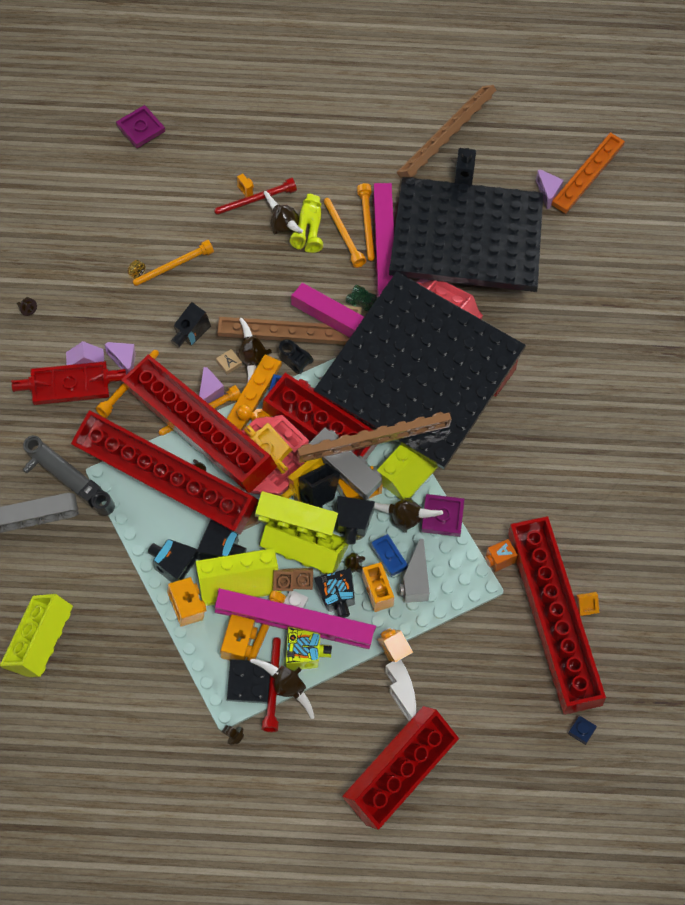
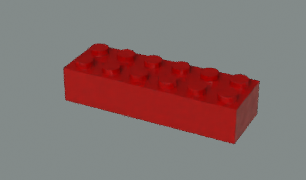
[262,372,378,460]
[342,706,460,830]

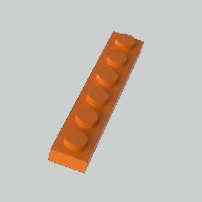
[551,132,625,214]

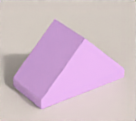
[536,170,563,209]
[66,341,104,365]
[105,342,136,375]
[199,367,224,403]

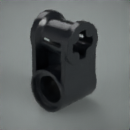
[278,339,314,374]

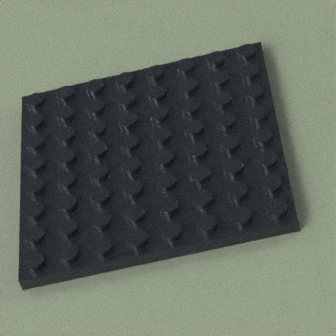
[389,177,543,292]
[314,271,526,469]

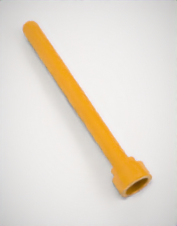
[357,183,375,261]
[324,198,367,268]
[133,239,214,286]
[95,350,159,418]
[159,385,241,436]
[247,591,286,661]

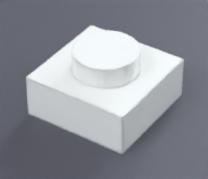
[283,591,308,608]

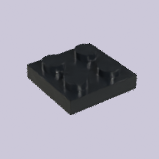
[227,659,271,704]

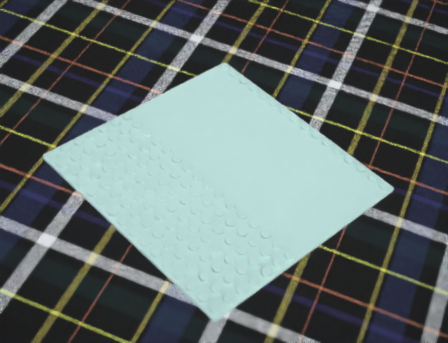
[86,358,504,731]

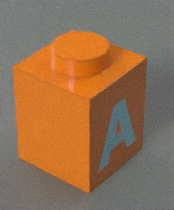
[485,539,518,572]

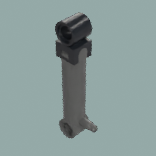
[23,435,115,516]

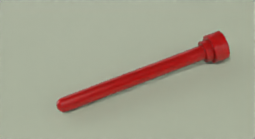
[214,178,297,215]
[262,637,281,732]

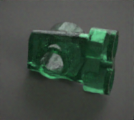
[346,285,377,311]

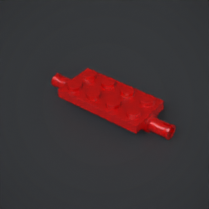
[11,361,126,405]

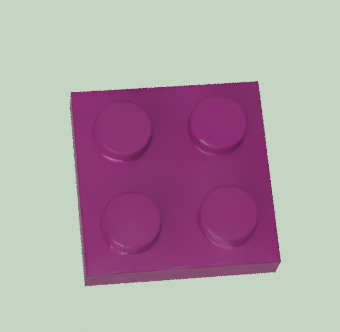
[116,105,165,148]
[421,494,465,537]

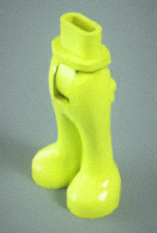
[290,194,323,253]

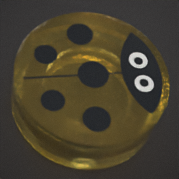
[128,260,146,279]

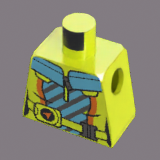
[286,627,332,670]

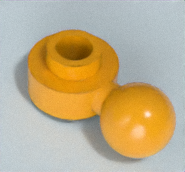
[237,405,272,421]

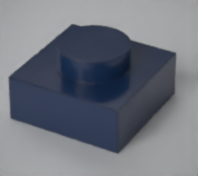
[568,715,597,745]

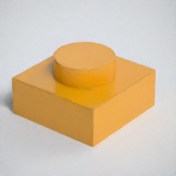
[237,173,254,197]
[577,592,599,616]

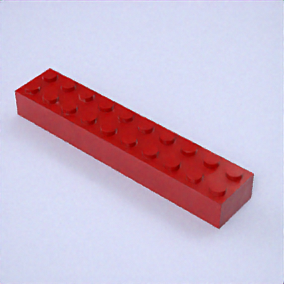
[121,354,277,494]
[71,410,259,535]
[508,516,606,715]

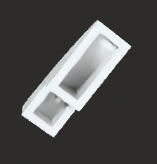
[385,660,416,721]

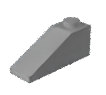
[400,539,430,603]

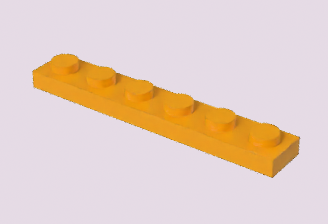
[227,354,282,431]

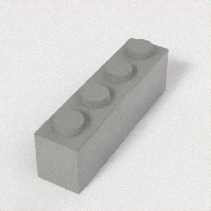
[309,428,382,500]

